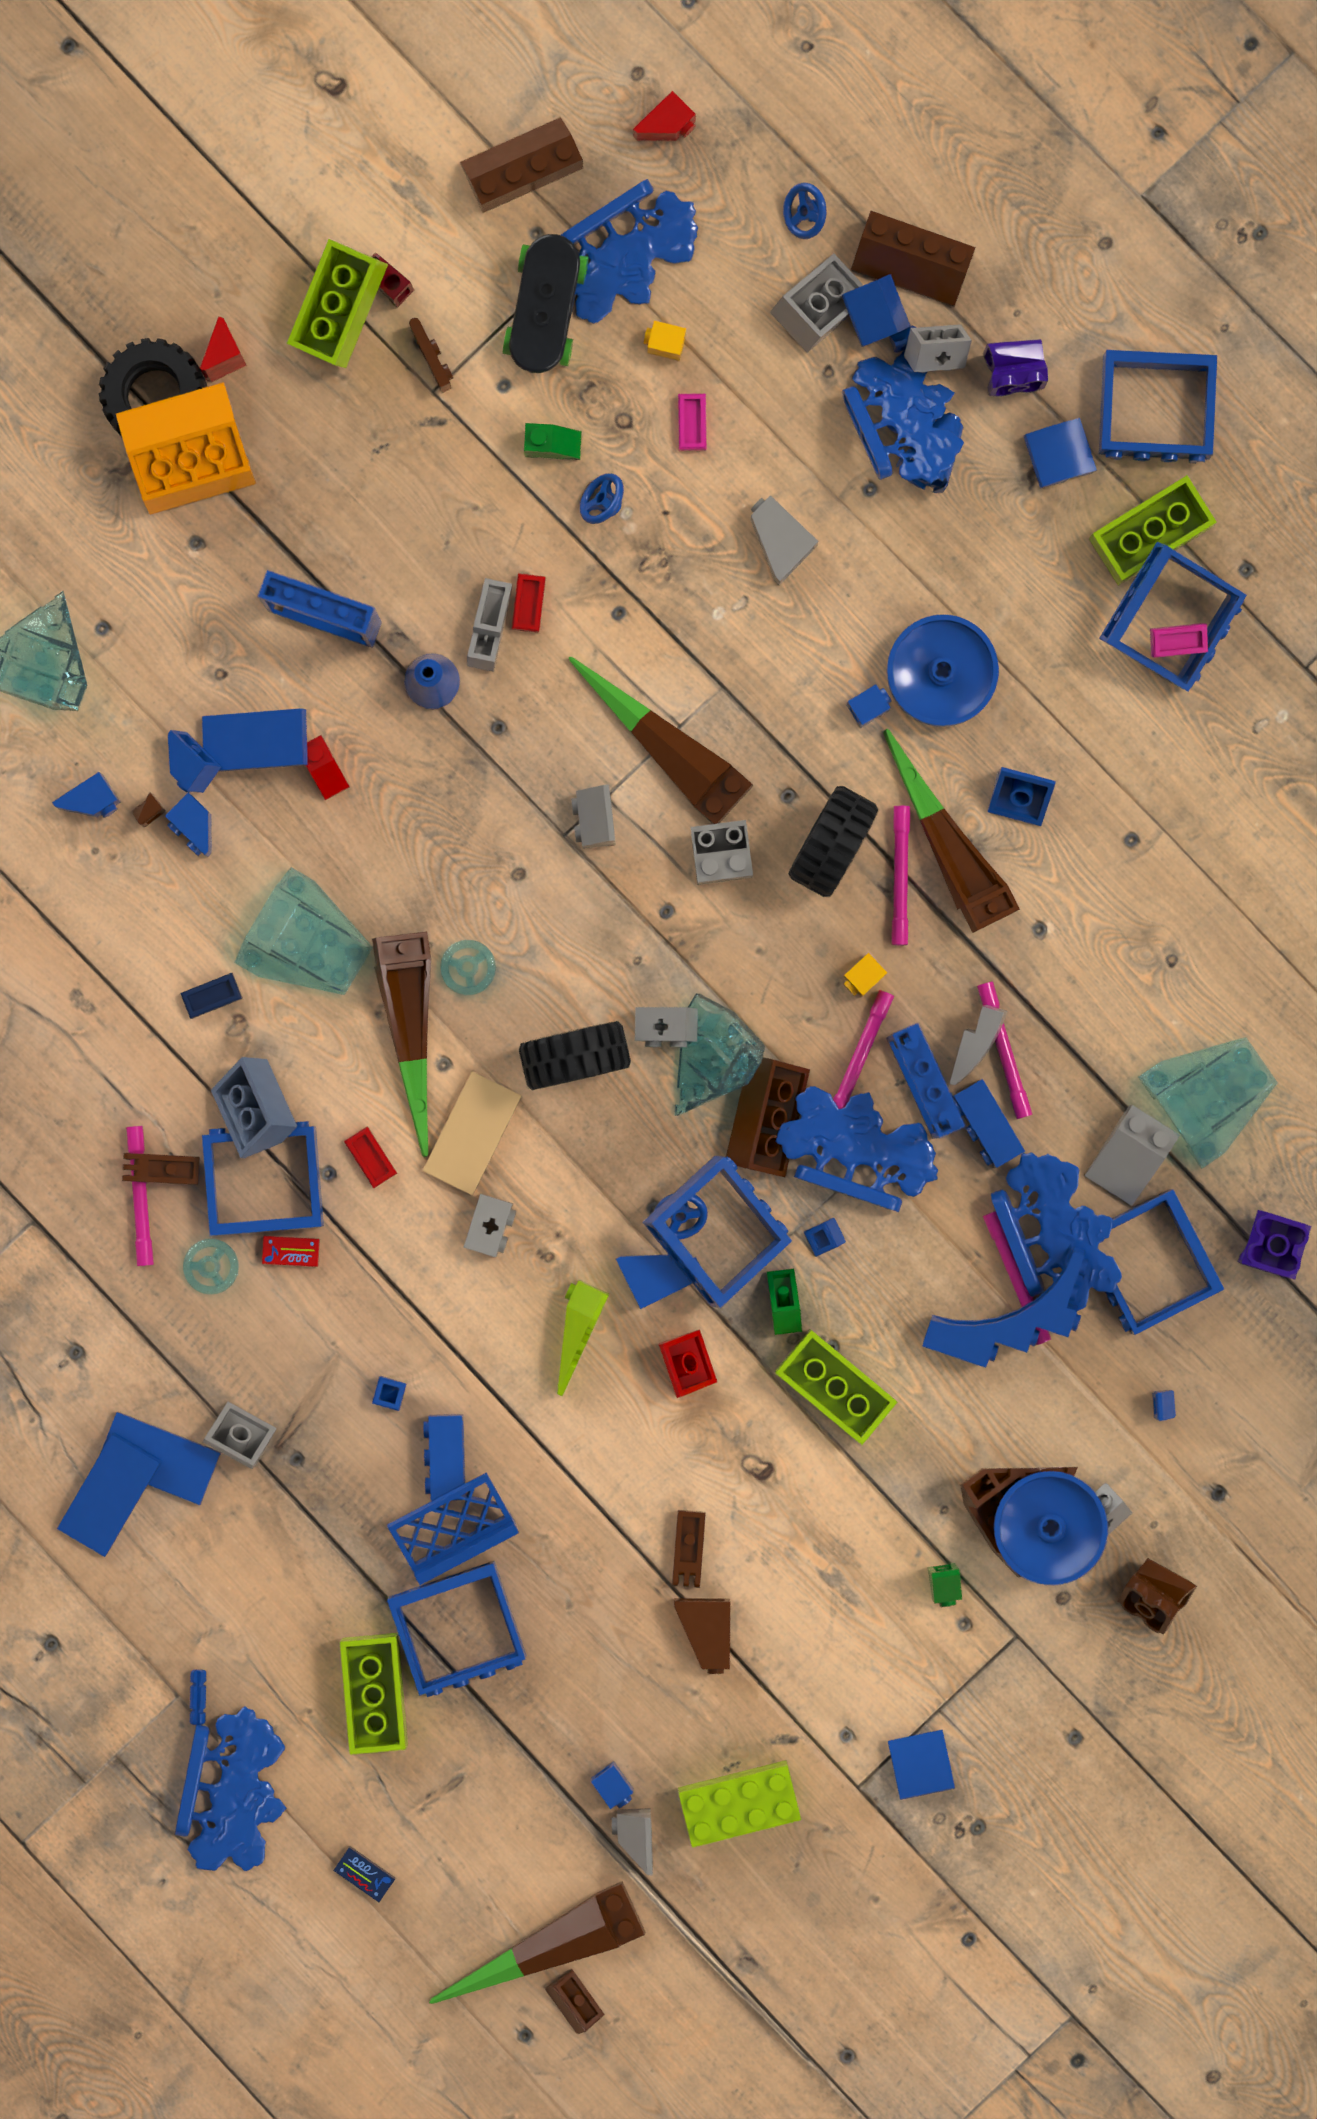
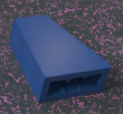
[616,1254,700,1309]

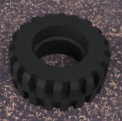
[99,338,208,437]
[788,786,879,897]
[519,1021,631,1090]

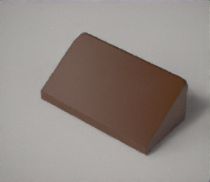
[545,1969,605,2034]

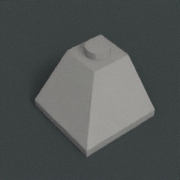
[612,1808,653,1875]

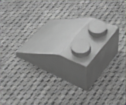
[770,254,863,353]
[1084,1105,1180,1206]

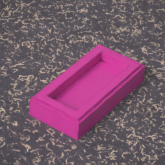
[678,394,707,451]
[1150,623,1208,658]

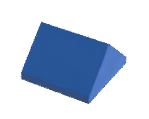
[842,274,910,347]
[988,767,1056,826]

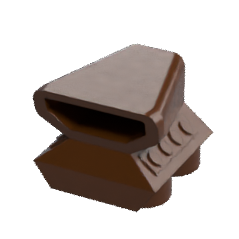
[1118,1558,1197,1635]

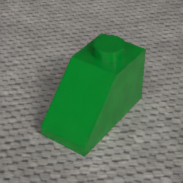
[524,423,582,460]
[767,1269,802,1335]
[927,1563,962,1607]

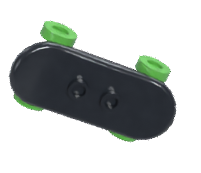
[503,234,589,373]

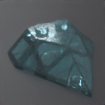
[0,591,88,711]
[675,993,765,1116]

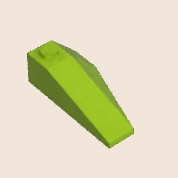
[557,1280,609,1396]

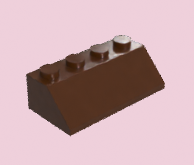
[460,117,583,213]
[851,211,976,307]
[726,1055,810,1178]

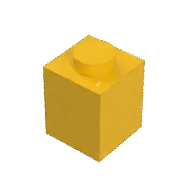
[643,320,686,361]
[843,953,887,997]

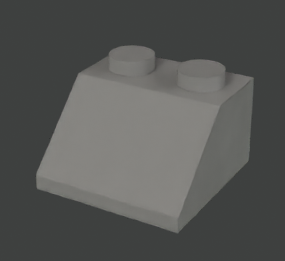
[571,784,616,849]

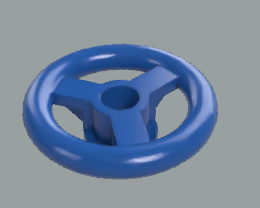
[783,183,827,239]
[580,473,624,524]
[654,1194,708,1239]

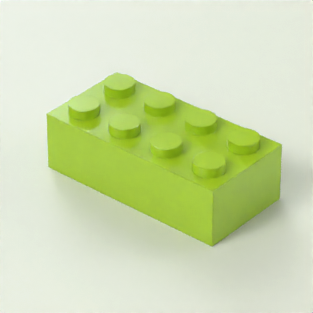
[287,239,388,368]
[1089,475,1217,586]
[774,1329,898,1445]
[340,1633,408,1755]
[678,1760,801,1848]

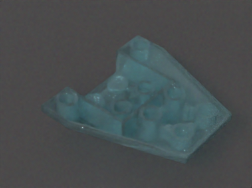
[234,867,373,995]
[1138,1037,1278,1169]

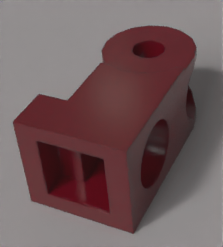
[371,253,414,308]

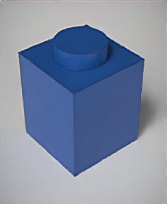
[846,684,892,728]
[591,1761,634,1809]

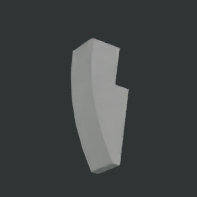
[467,578,512,672]
[950,1005,1007,1085]

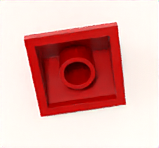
[200,316,247,382]
[659,1329,717,1398]

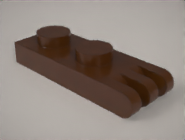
[409,318,454,393]
[122,1153,200,1185]
[672,1510,706,1588]

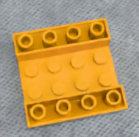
[116,382,256,515]

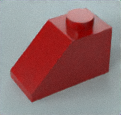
[633,90,696,141]
[306,735,350,800]

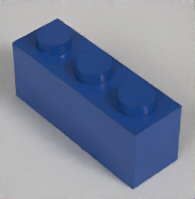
[952,1079,1025,1168]
[423,1414,466,1501]

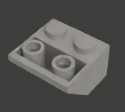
[690,820,753,885]

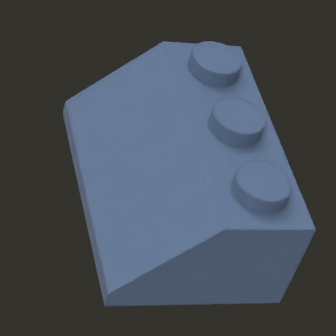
[211,1057,298,1158]

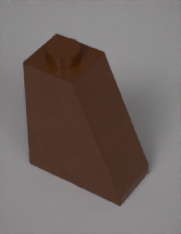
[674,1598,730,1674]

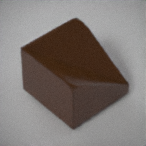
[132,792,166,827]

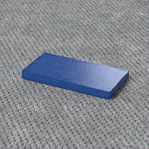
[202,708,308,772]
[100,1412,221,1505]
[57,1433,162,1557]

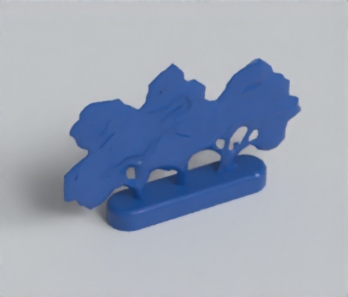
[561,179,698,323]
[842,350,964,484]
[776,1086,938,1212]
[991,1152,1122,1311]
[175,1706,287,1871]

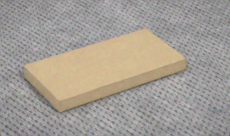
[423,1071,522,1196]

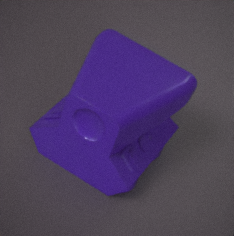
[983,339,1048,397]
[1238,1210,1311,1280]

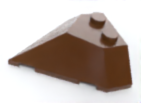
[960,1467,1078,1578]

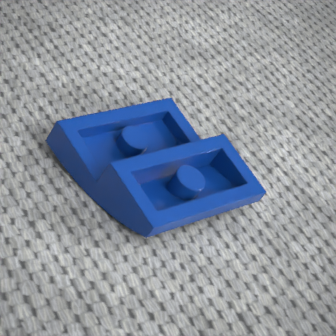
[1023,418,1097,488]
[888,1729,955,1800]

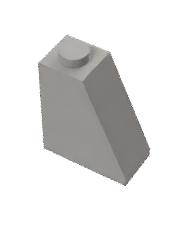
[751,495,819,585]

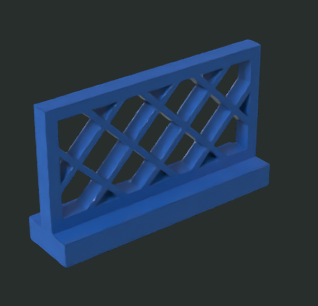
[387,1472,519,1585]

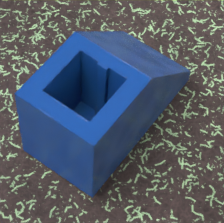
[165,792,212,857]

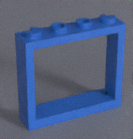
[1099,350,1217,464]
[1099,542,1247,692]
[258,570,382,648]
[886,1023,965,1139]
[202,1121,324,1236]
[642,1156,792,1308]
[1097,1189,1224,1335]
[387,1561,527,1697]

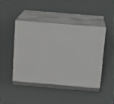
[203,1402,277,1469]

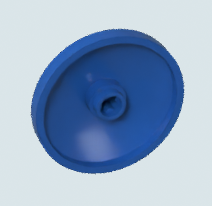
[887,615,999,727]
[994,1471,1108,1585]

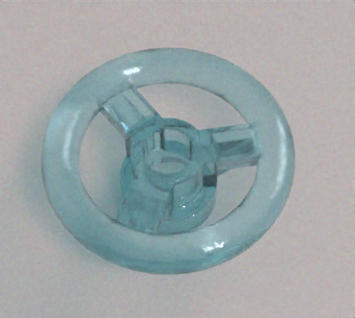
[440,940,496,995]
[183,1239,239,1294]

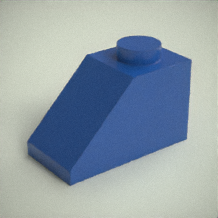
[168,730,221,793]
[52,772,121,818]

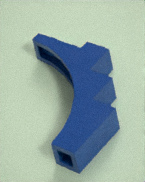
[922,1247,1088,1368]

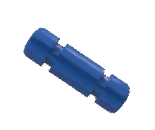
[190,1669,206,1725]

